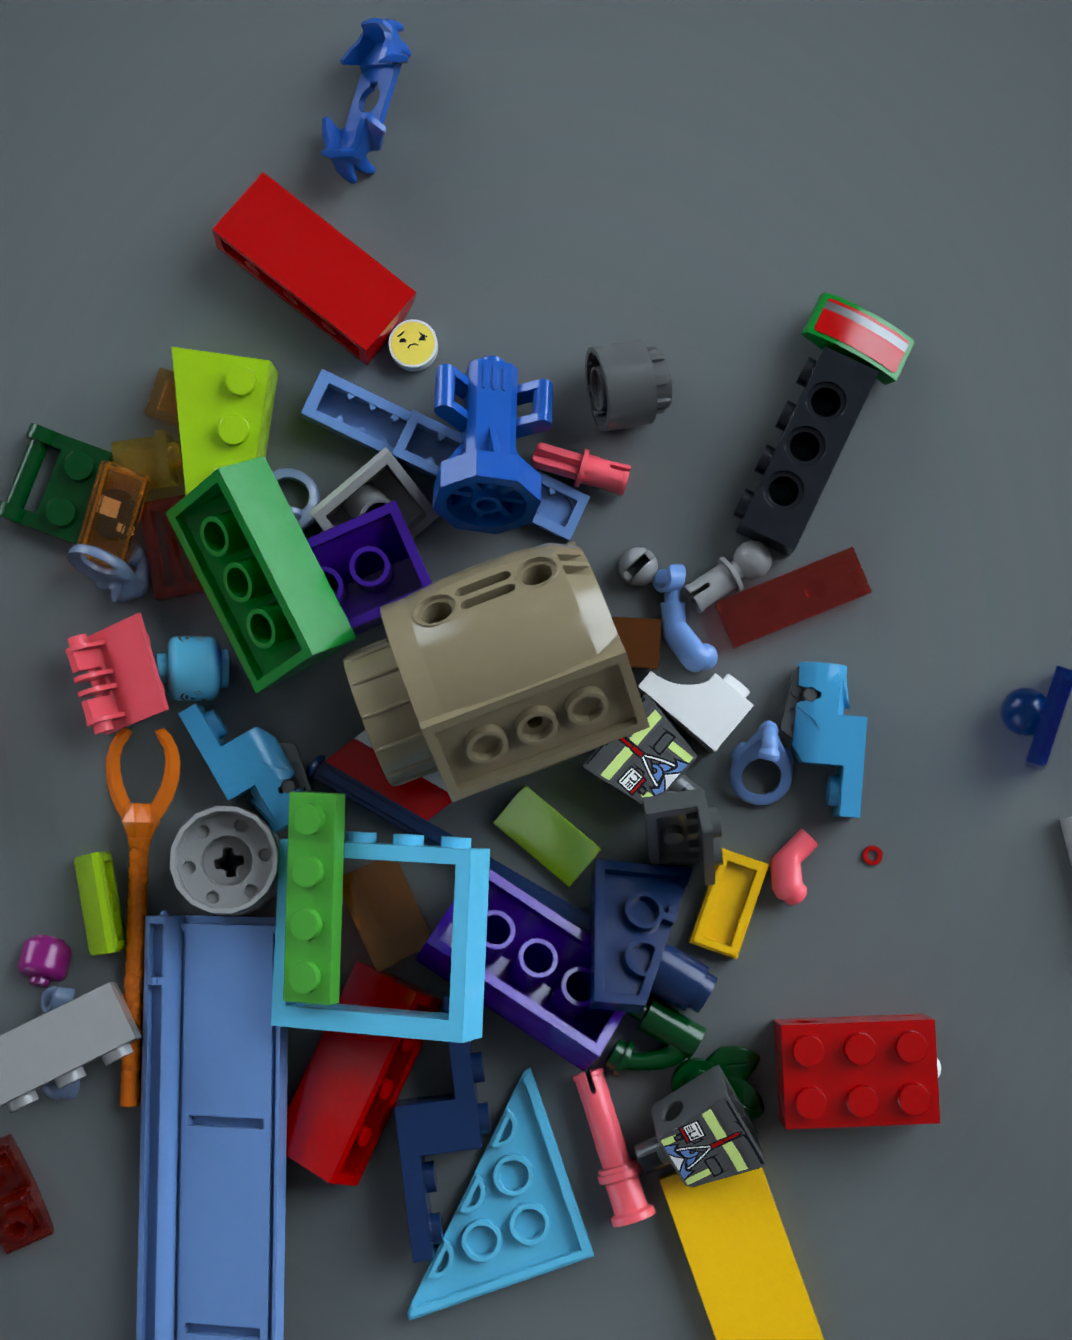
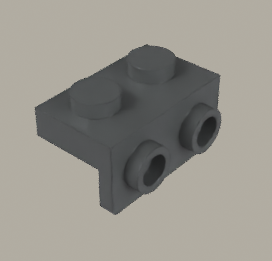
[642,788,723,886]

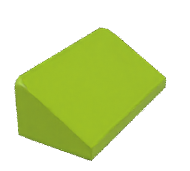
[493,785,602,887]
[74,851,126,956]

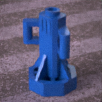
[433,356,553,534]

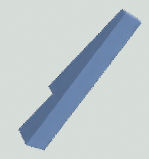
[300,369,590,541]

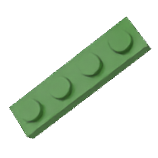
[283,791,346,1005]

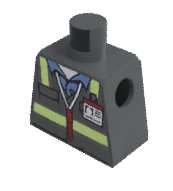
[581,694,706,806]
[634,1065,767,1187]

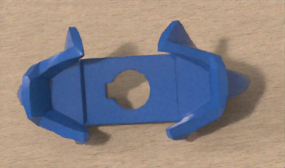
[321,17,411,184]

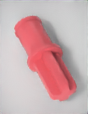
[531,442,631,496]

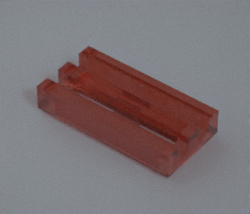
[140,495,205,601]

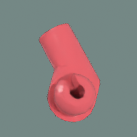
[770,828,819,905]

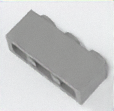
[0,982,142,1113]

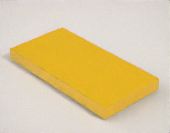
[658,1167,824,1340]

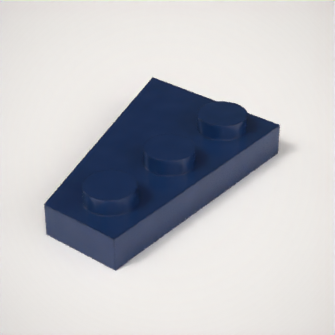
[590,859,693,1013]

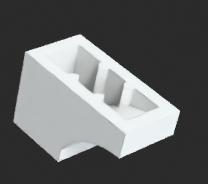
[637,671,754,753]

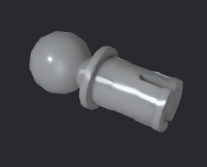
[682,540,772,613]

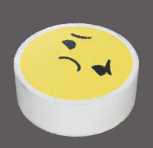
[388,319,438,371]

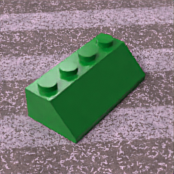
[166,456,357,694]

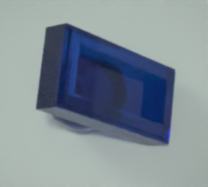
[1000,666,1072,771]

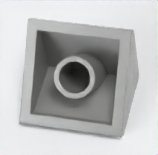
[309,447,440,538]

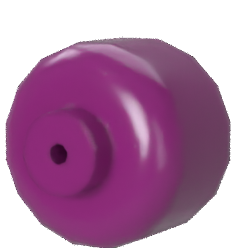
[17,935,71,988]

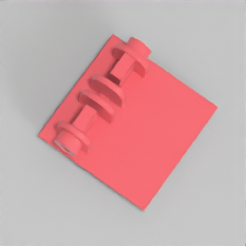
[65,613,169,735]

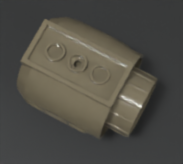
[343,541,650,802]

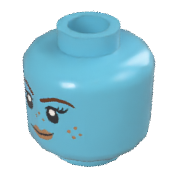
[156,636,229,701]

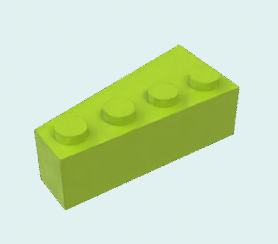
[171,347,279,495]

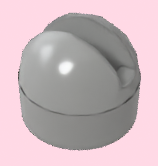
[618,547,658,588]

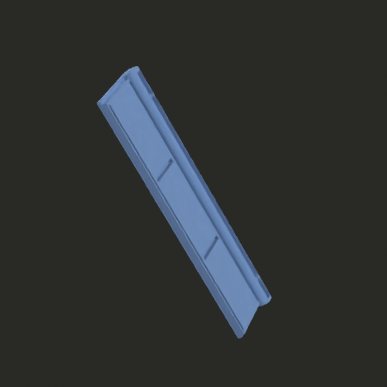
[136,910,288,1340]

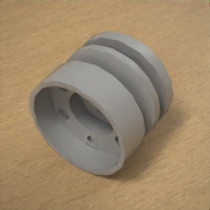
[170,806,280,916]

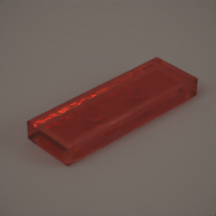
[715,547,872,649]

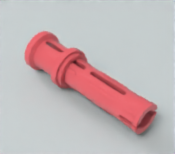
[572,1067,656,1227]

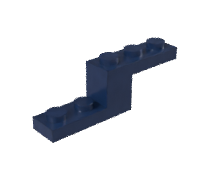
[394,992,491,1263]

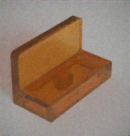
[343,860,431,972]

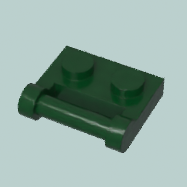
[0,423,117,545]

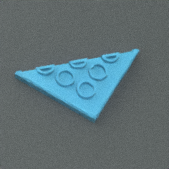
[407,1067,594,1321]

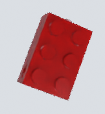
[774,1013,941,1130]

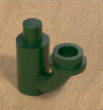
[604,998,706,1077]

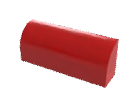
[212,172,416,366]
[286,960,443,1186]

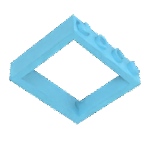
[271,831,490,1043]

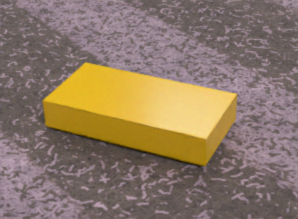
[688,848,769,959]

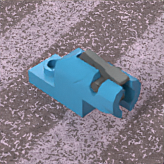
[779,662,868,818]
[178,703,314,834]

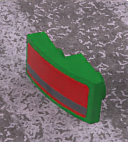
[801,292,915,385]

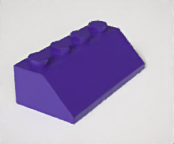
[307,500,432,635]
[415,869,625,1071]

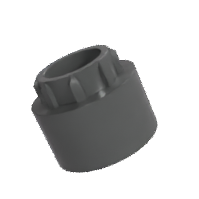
[585,339,672,432]

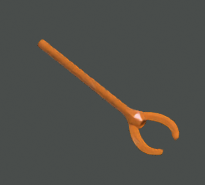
[105,728,181,1107]

